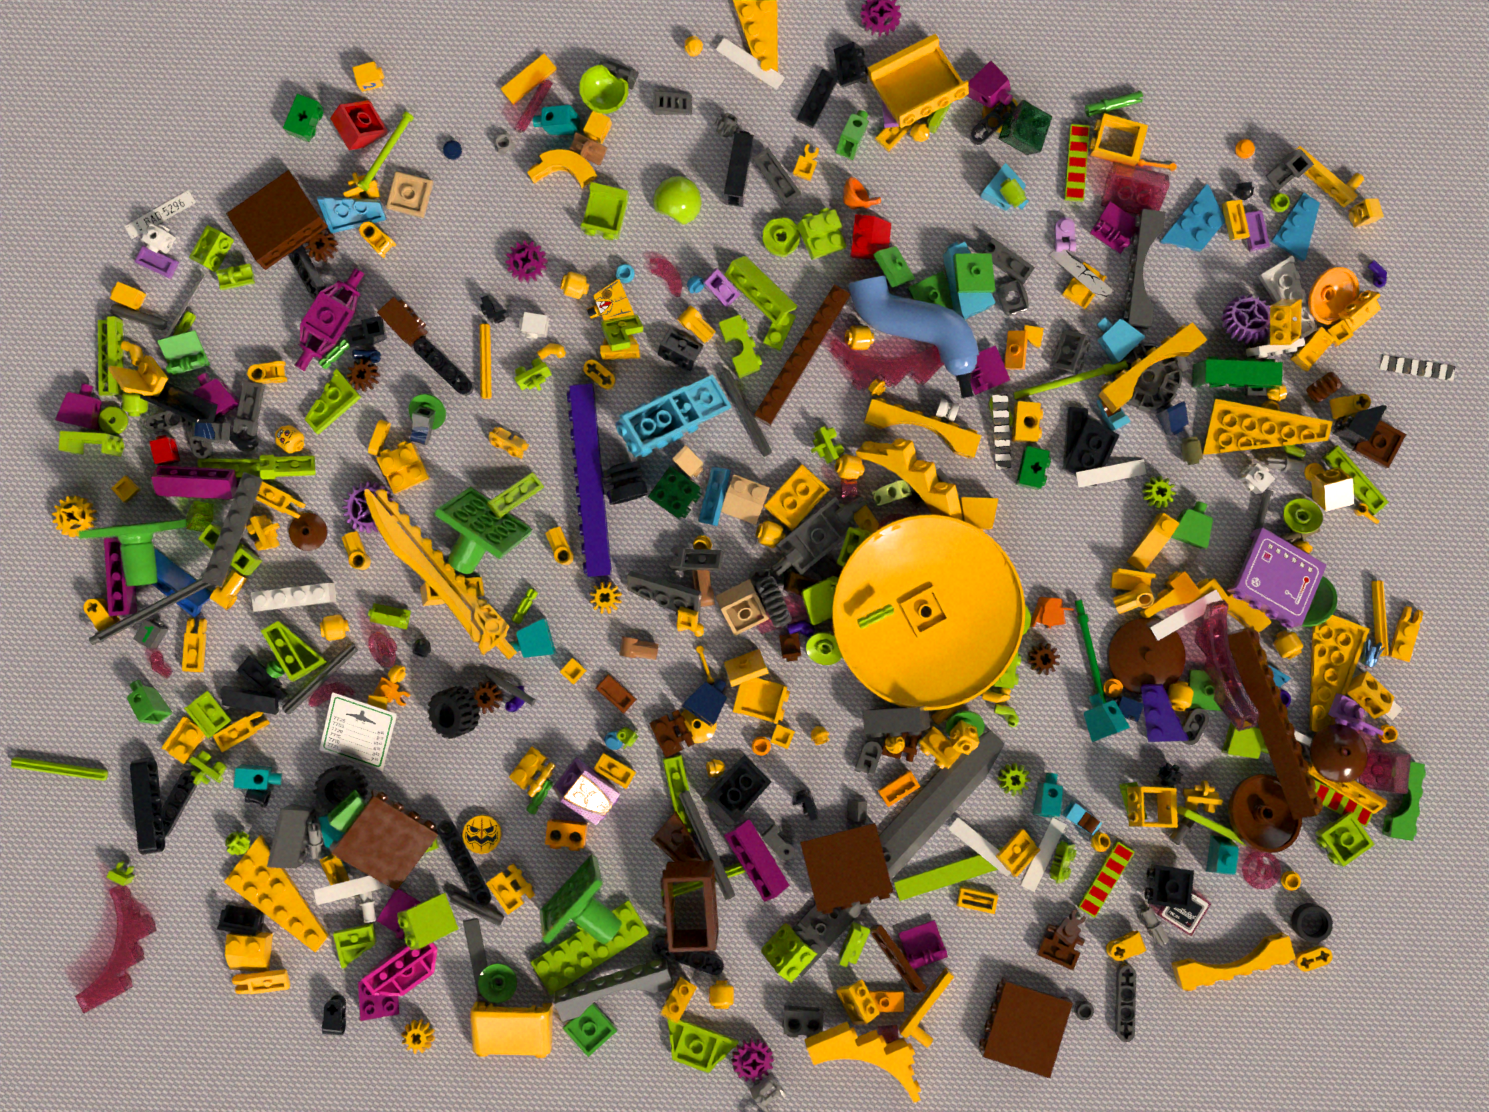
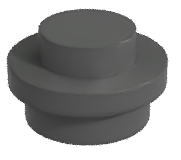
[1074,1000,1094,1021]

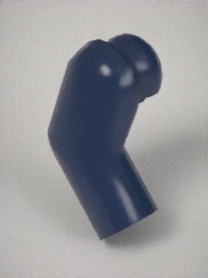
[352,349,381,363]

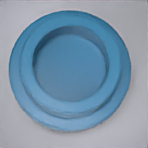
[687,275,704,293]
[604,731,623,750]

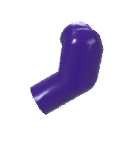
[1367,260,1387,288]
[787,620,815,638]
[505,686,525,712]

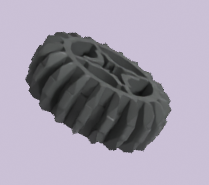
[756,576,792,628]

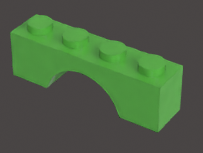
[1382,758,1426,841]

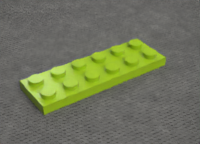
[530,899,650,996]

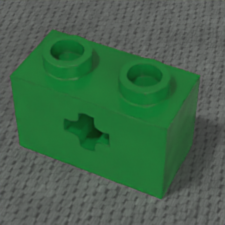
[283,93,323,142]
[1015,446,1051,490]

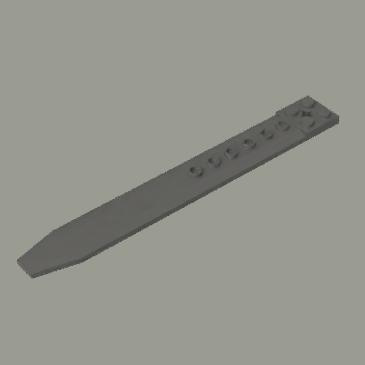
[792,730,1005,977]

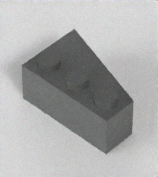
[863,706,930,737]

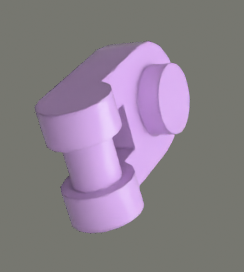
[1054,217,1076,252]

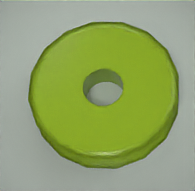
[98,406,128,435]

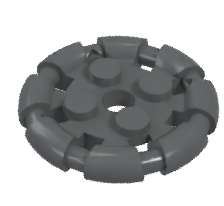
[1113,343,1182,411]

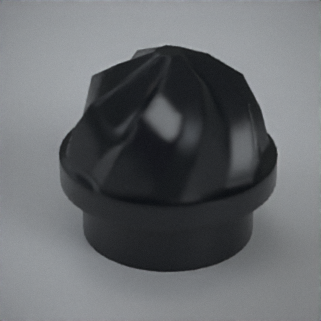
[1234,182,1254,200]
[412,638,431,658]

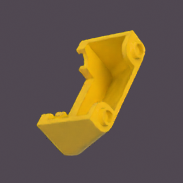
[470,1001,553,1058]

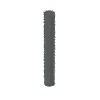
[485,671,536,706]

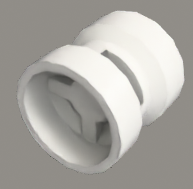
[935,398,959,422]

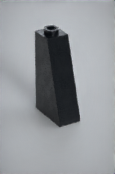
[724,131,754,207]

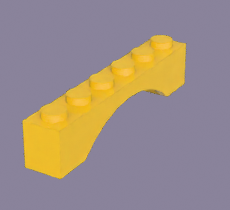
[1098,322,1207,413]
[863,398,982,459]
[1171,932,1296,991]

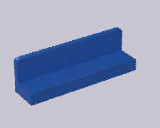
[152,548,212,618]

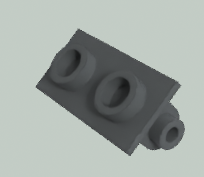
[599,59,639,90]

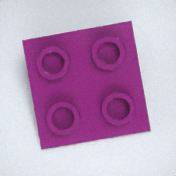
[1090,201,1136,254]
[970,345,1011,395]
[376,888,422,940]
[899,920,948,969]
[358,981,399,1021]

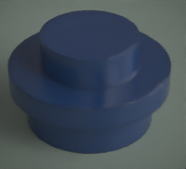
[443,140,462,160]

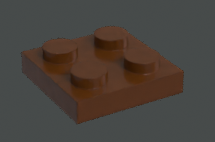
[1352,420,1407,469]

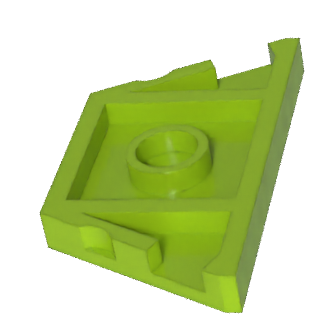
[667,1019,739,1073]

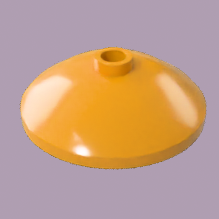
[1308,267,1359,325]

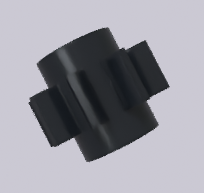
[1157,763,1183,788]

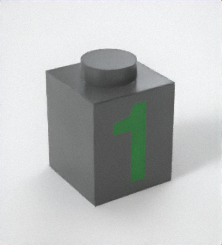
[133,618,169,649]

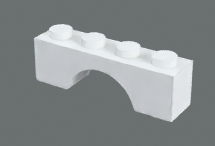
[251,583,337,612]

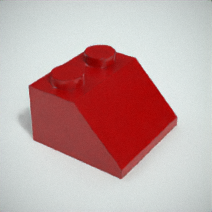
[330,100,389,150]
[850,214,892,260]

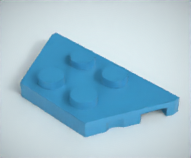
[1160,184,1225,252]

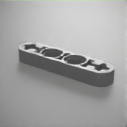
[1115,963,1136,1042]

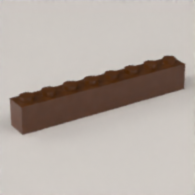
[754,284,851,427]

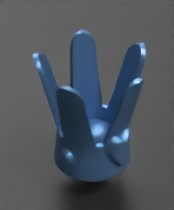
[1360,639,1385,668]

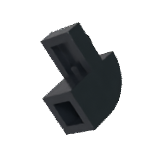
[346,316,387,347]

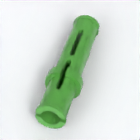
[1085,90,1143,117]

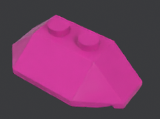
[361,942,438,996]

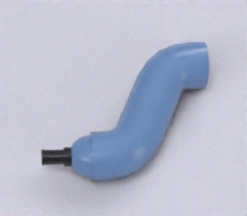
[848,276,979,399]

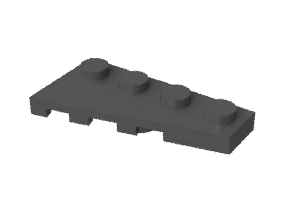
[627,571,701,625]

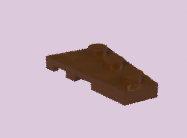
[650,811,706,862]

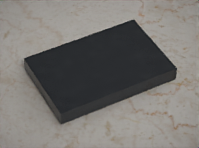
[1062,418,1120,486]

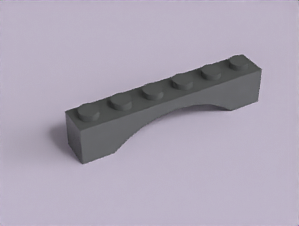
[1122,209,1166,329]
[554,957,674,1022]

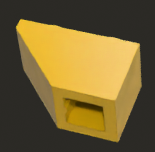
[1349,198,1384,228]

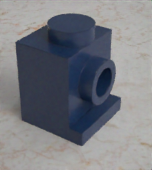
[1113,695,1144,722]

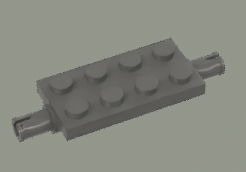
[771,495,866,577]

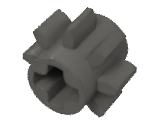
[714,113,739,138]

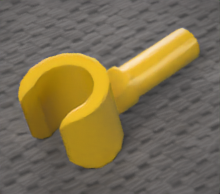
[1354,503,1379,524]

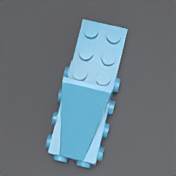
[615,374,732,458]

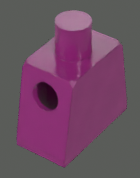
[967,61,1013,108]
[193,373,240,420]
[55,383,102,431]

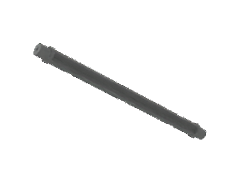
[89,571,230,645]

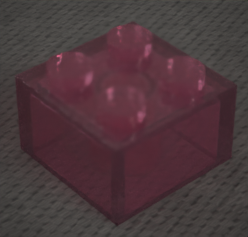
[1359,748,1411,793]

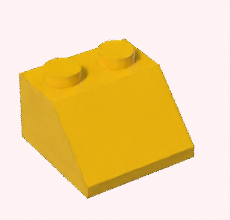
[225,932,273,972]

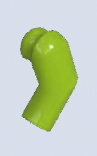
[1283,445,1306,459]
[994,704,1019,727]

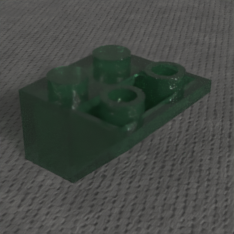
[998,100,1053,155]

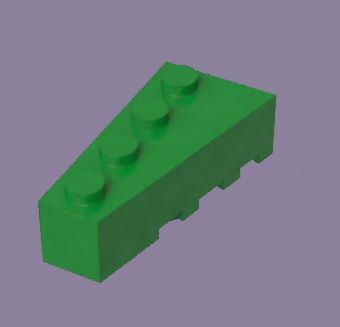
[1192,356,1283,388]

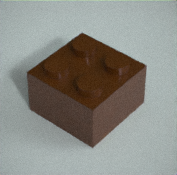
[377,297,428,348]

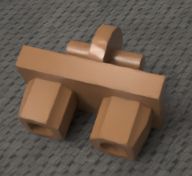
[569,132,608,166]

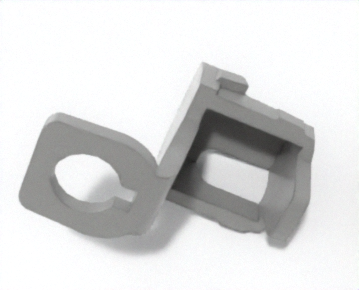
[750,1076,787,1112]

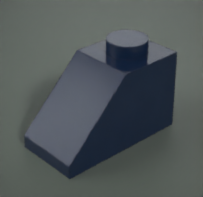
[1156,401,1189,435]

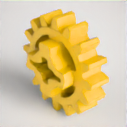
[52,496,97,537]

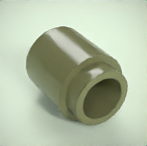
[1180,436,1203,465]

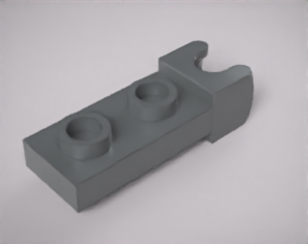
[982,238,1035,284]
[233,381,265,437]
[668,547,724,571]

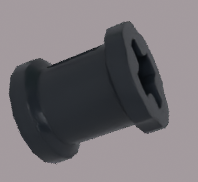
[245,789,271,808]

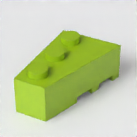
[261,621,328,682]

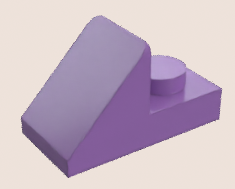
[703,268,740,308]

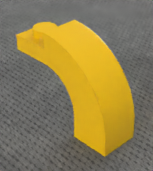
[527,149,598,188]

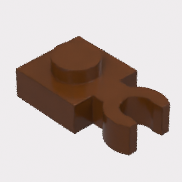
[1054,909,1086,946]

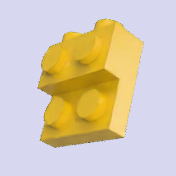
[376,441,430,494]

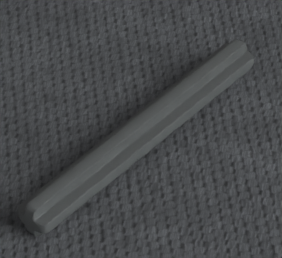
[721,370,772,457]
[282,643,358,714]

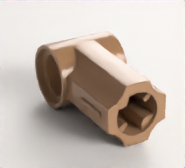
[692,570,715,607]
[619,636,659,660]

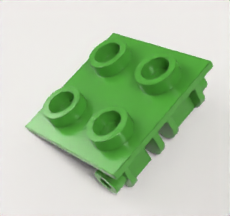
[157,330,210,375]

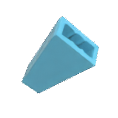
[943,242,996,319]

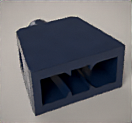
[682,678,727,727]

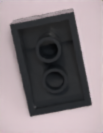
[701,755,771,826]

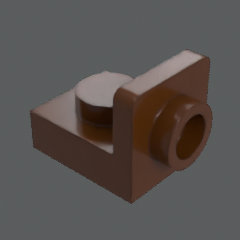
[779,633,802,662]

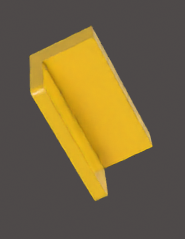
[1110,568,1156,591]

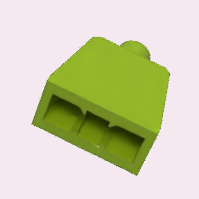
[1221,717,1269,759]

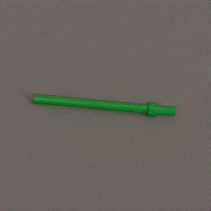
[1075,599,1107,704]

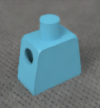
[980,163,1029,211]
[1097,317,1145,364]

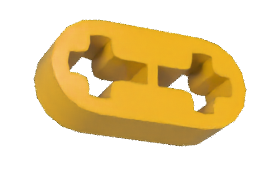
[583,359,616,390]
[368,419,391,456]
[1293,945,1333,972]

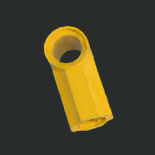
[677,305,716,344]
[545,526,574,565]
[341,531,371,570]
[210,569,248,610]
[1113,583,1154,614]

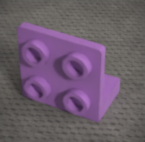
[1328,693,1384,736]

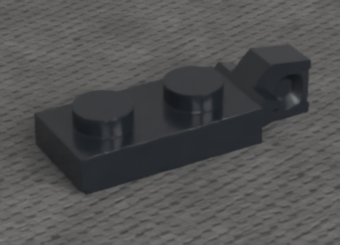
[237,655,288,700]

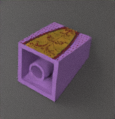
[553,757,620,825]

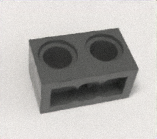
[783,1005,824,1038]

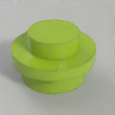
[1270,193,1290,212]

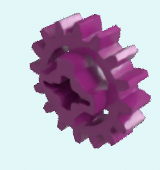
[860,0,902,37]
[505,240,548,283]
[731,1038,774,1082]

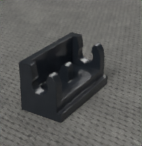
[217,905,265,936]

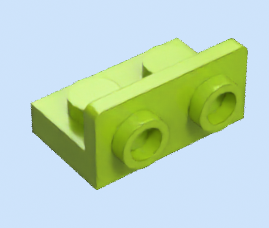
[189,225,234,272]
[838,922,870,967]

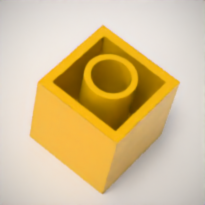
[1311,467,1354,511]

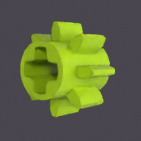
[225,831,250,855]

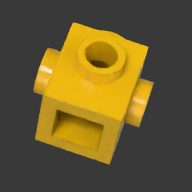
[950,720,979,755]

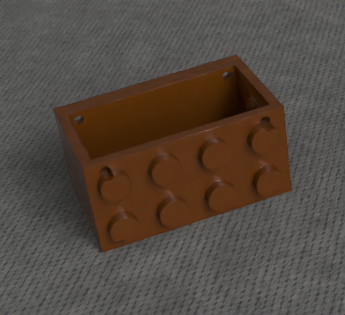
[660,860,719,952]

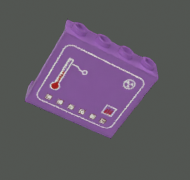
[1226,527,1327,628]

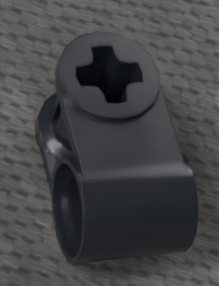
[322,995,346,1035]

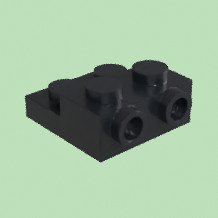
[1144,864,1194,910]

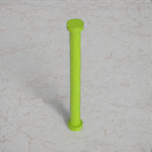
[357,111,414,191]

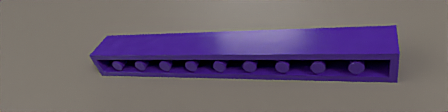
[567,383,612,577]

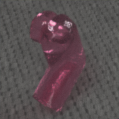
[150,651,173,679]

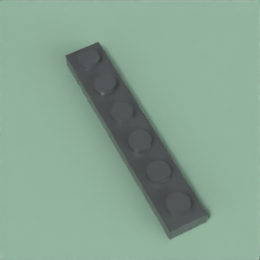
[202,472,263,588]

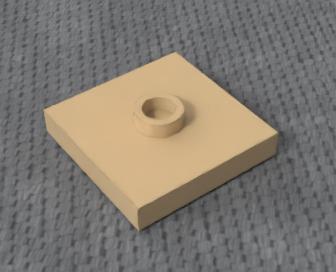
[386,171,434,219]

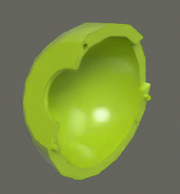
[579,65,628,114]
[653,176,702,225]

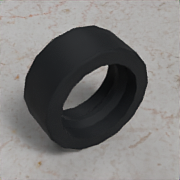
[1291,903,1333,942]

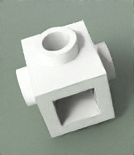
[141,223,176,254]
[1239,463,1275,494]

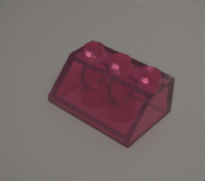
[1101,161,1170,214]

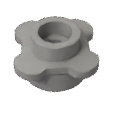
[493,133,516,155]

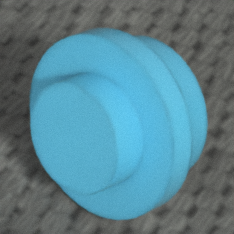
[615,264,635,283]

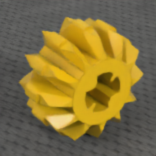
[590,582,622,614]
[401,1019,435,1054]

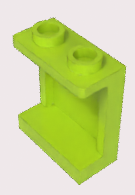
[580,182,629,241]
[58,431,124,457]
[397,893,459,950]

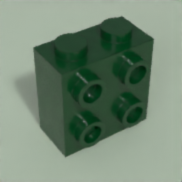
[648,466,702,520]

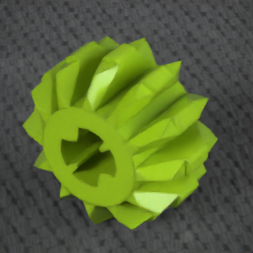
[1141,476,1176,509]
[997,762,1031,796]

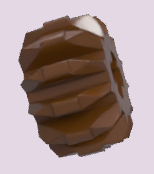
[305,230,338,262]
[347,359,381,392]
[1306,372,1342,403]
[1027,643,1060,675]
[472,681,503,714]

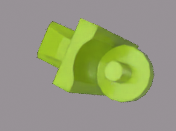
[216,263,255,290]
[514,358,552,391]
[810,426,844,464]
[189,751,227,785]

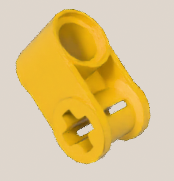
[359,222,397,258]
[247,361,288,384]
[1329,393,1371,419]
[83,598,121,632]
[1106,930,1147,961]

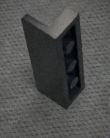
[140,382,218,423]

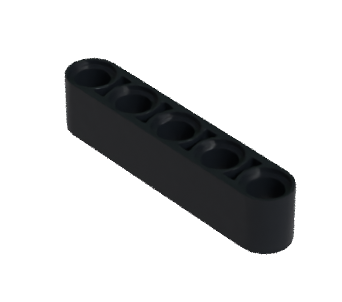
[130,757,165,855]
[437,819,492,907]

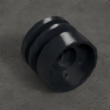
[601,462,649,505]

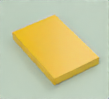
[763,464,830,532]

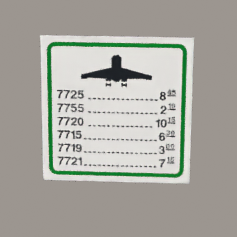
[319,692,397,771]

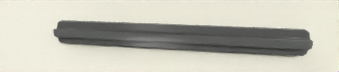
[679,790,735,900]

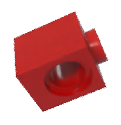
[149,435,180,466]

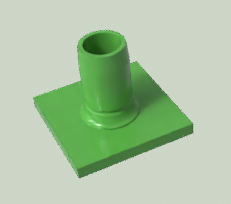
[434,487,533,574]
[78,519,189,586]
[539,854,622,944]

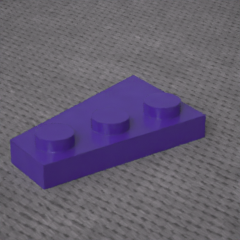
[1141,684,1189,742]

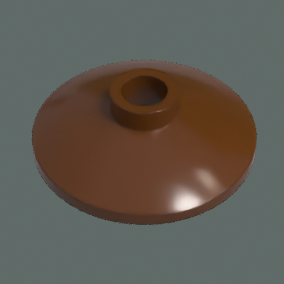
[289,513,328,551]

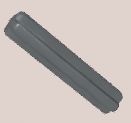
[110,304,167,330]
[450,892,504,926]

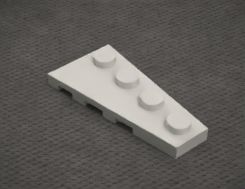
[1258,256,1317,339]

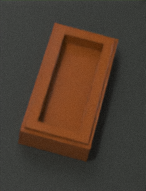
[595,674,637,714]

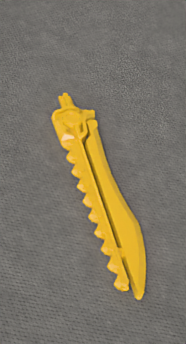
[363,489,517,660]

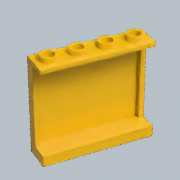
[868,33,969,128]

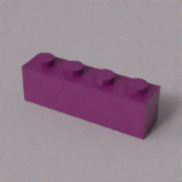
[151,466,238,500]
[104,537,137,616]
[724,819,790,902]

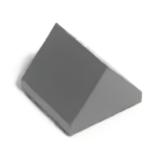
[847,800,867,822]

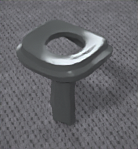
[997,280,1029,316]

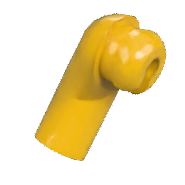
[121,340,144,366]
[537,343,566,360]
[676,622,704,637]
[982,687,1011,703]

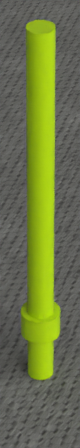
[1013,361,1128,399]

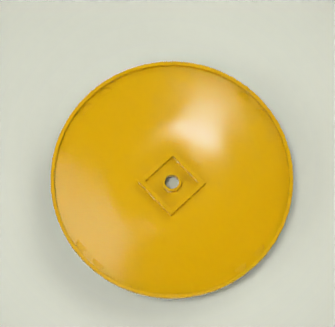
[832,515,1025,710]

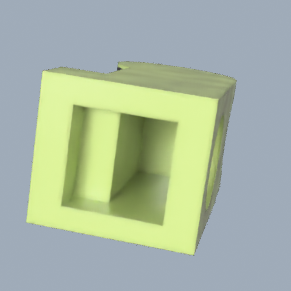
[872,480,912,507]

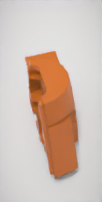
[1030,597,1074,629]

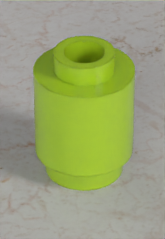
[999,178,1027,208]

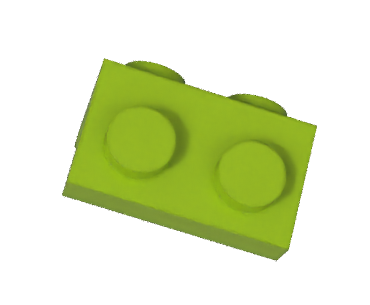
[801,576,838,625]
[761,923,817,983]

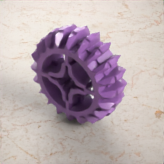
[1221,294,1271,345]
[342,481,394,533]

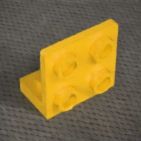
[108,355,168,397]
[918,726,962,770]

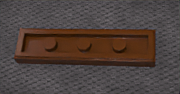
[870,924,927,993]

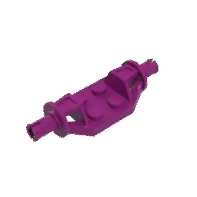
[294,268,365,372]

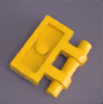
[509,746,556,797]
[486,863,536,915]

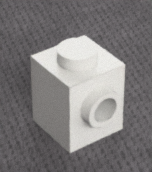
[519,312,549,339]

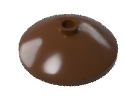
[1310,724,1368,783]

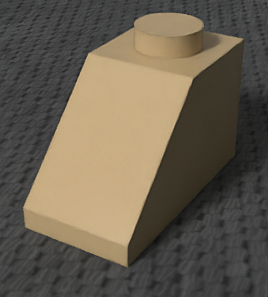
[672,445,704,478]

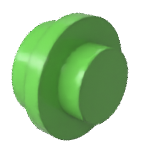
[266,661,285,678]

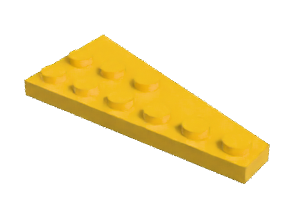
[732,0,778,80]
[1202,399,1333,455]
[1309,615,1370,732]
[224,835,329,953]

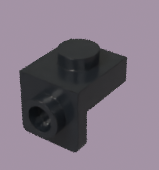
[480,295,509,324]

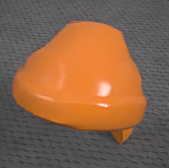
[843,176,881,210]

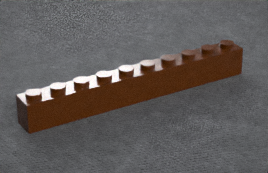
[1225,626,1323,820]

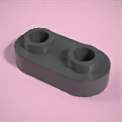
[1182,708,1209,745]

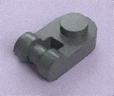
[854,741,882,777]

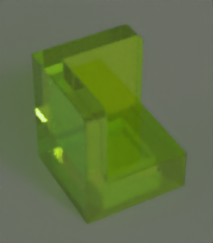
[186,500,213,532]

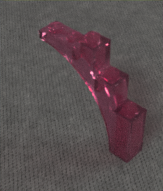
[829,338,944,392]
[1194,599,1259,731]
[75,885,157,1014]

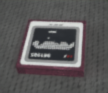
[1157,891,1212,936]

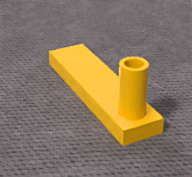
[1295,146,1364,208]
[898,967,954,1048]

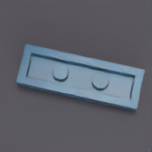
[698,466,731,526]

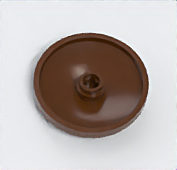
[1107,618,1186,694]
[1229,774,1302,853]

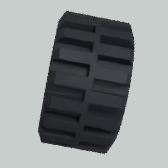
[427,686,480,739]
[314,765,368,814]

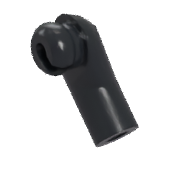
[229,433,258,451]

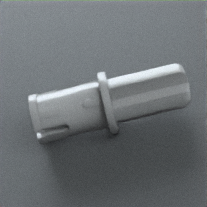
[1265,456,1305,472]
[307,823,323,859]
[1140,907,1169,946]

